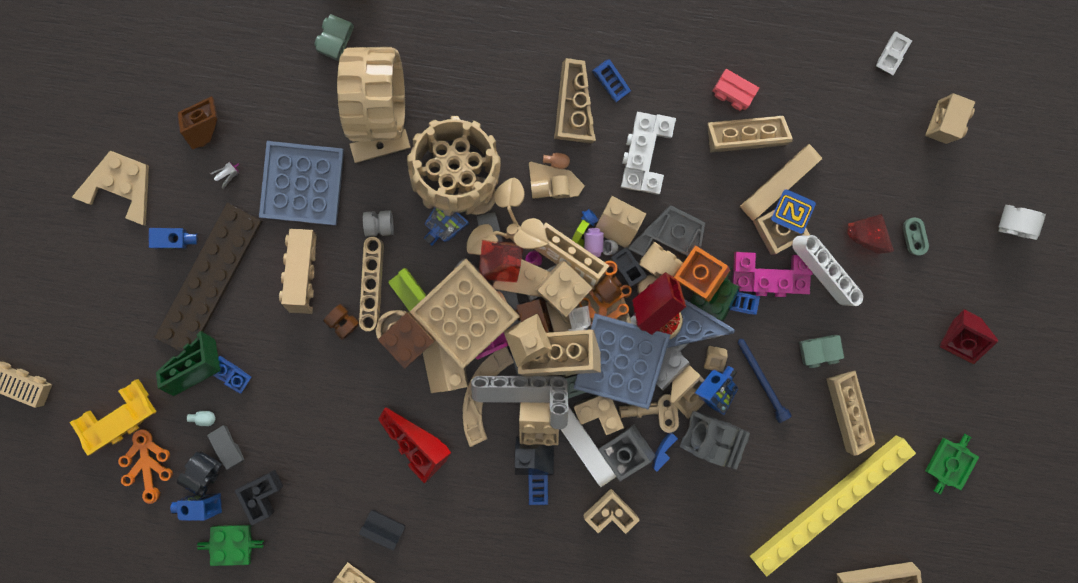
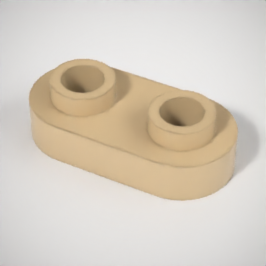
[657,394,679,433]

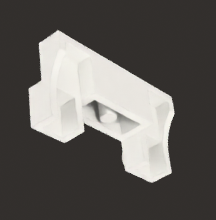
[621,112,676,195]

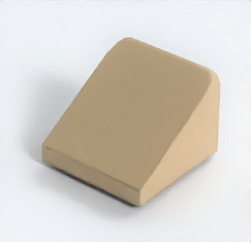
[704,346,728,372]

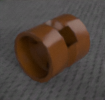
[323,304,359,340]

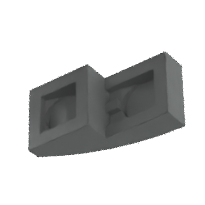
[207,425,245,470]

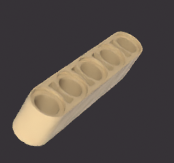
[740,144,822,221]
[359,237,384,331]

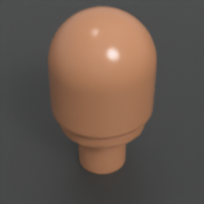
[543,153,570,169]

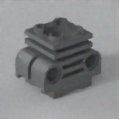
[680,411,750,470]

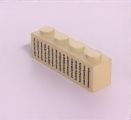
[0,362,52,408]

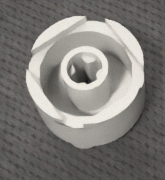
[999,205,1046,240]

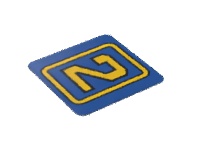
[771,189,816,234]

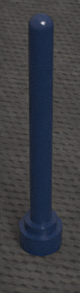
[737,339,792,423]

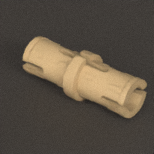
[619,402,659,419]

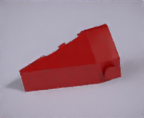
[378,407,452,483]

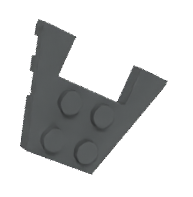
[628,205,705,257]

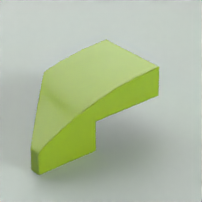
[572,220,590,248]

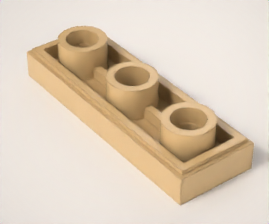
[350,129,411,163]

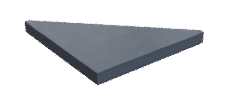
[667,299,735,348]

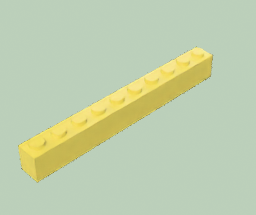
[750,436,916,577]

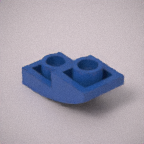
[213,356,251,394]

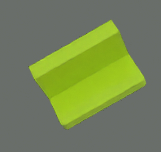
[389,268,427,311]

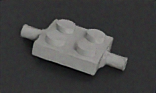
[656,343,690,390]

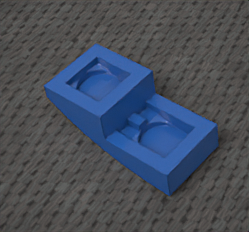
[652,432,678,472]

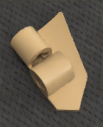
[529,162,585,199]

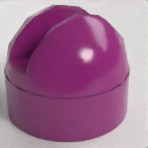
[525,251,542,267]

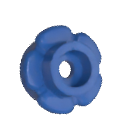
[581,209,598,226]

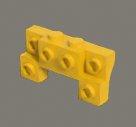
[70,379,157,456]

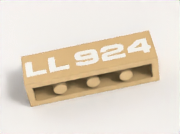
[535,223,609,290]

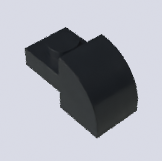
[611,247,647,288]

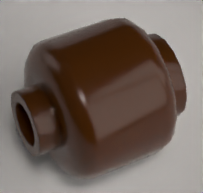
[593,275,623,304]

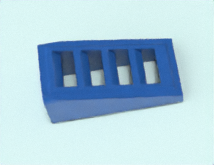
[592,59,631,102]
[730,292,760,315]
[528,475,548,505]

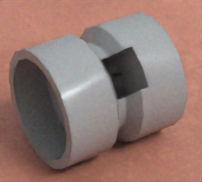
[363,210,394,237]

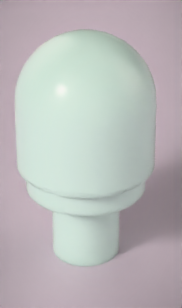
[187,411,215,426]

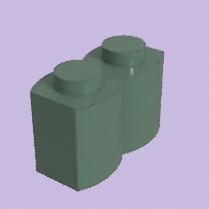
[314,14,354,61]
[799,335,844,368]

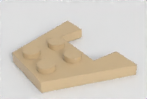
[72,151,149,226]

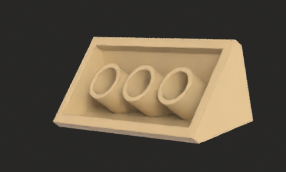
[708,116,793,153]
[826,371,875,456]

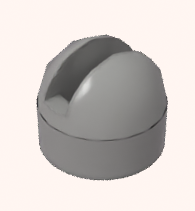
[603,240,618,255]

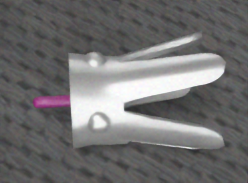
[210,162,239,189]

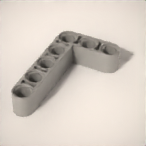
[471,376,568,429]

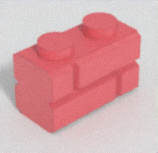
[712,69,759,111]

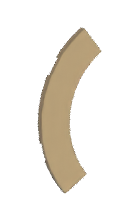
[463,346,514,447]

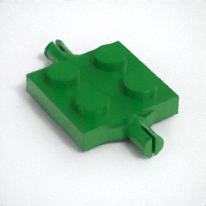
[925,434,979,495]
[197,525,264,566]

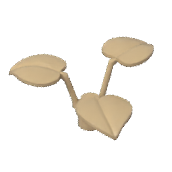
[467,178,549,255]

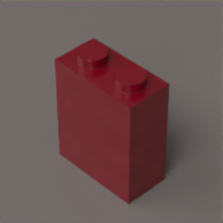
[632,272,686,335]

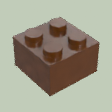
[378,312,435,369]

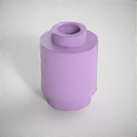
[584,228,604,257]

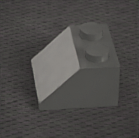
[598,424,656,481]

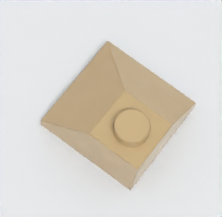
[504,314,553,367]
[671,365,705,419]

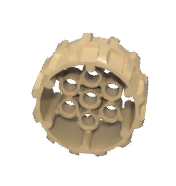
[337,47,405,141]
[407,116,501,216]

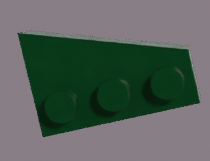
[156,331,221,396]

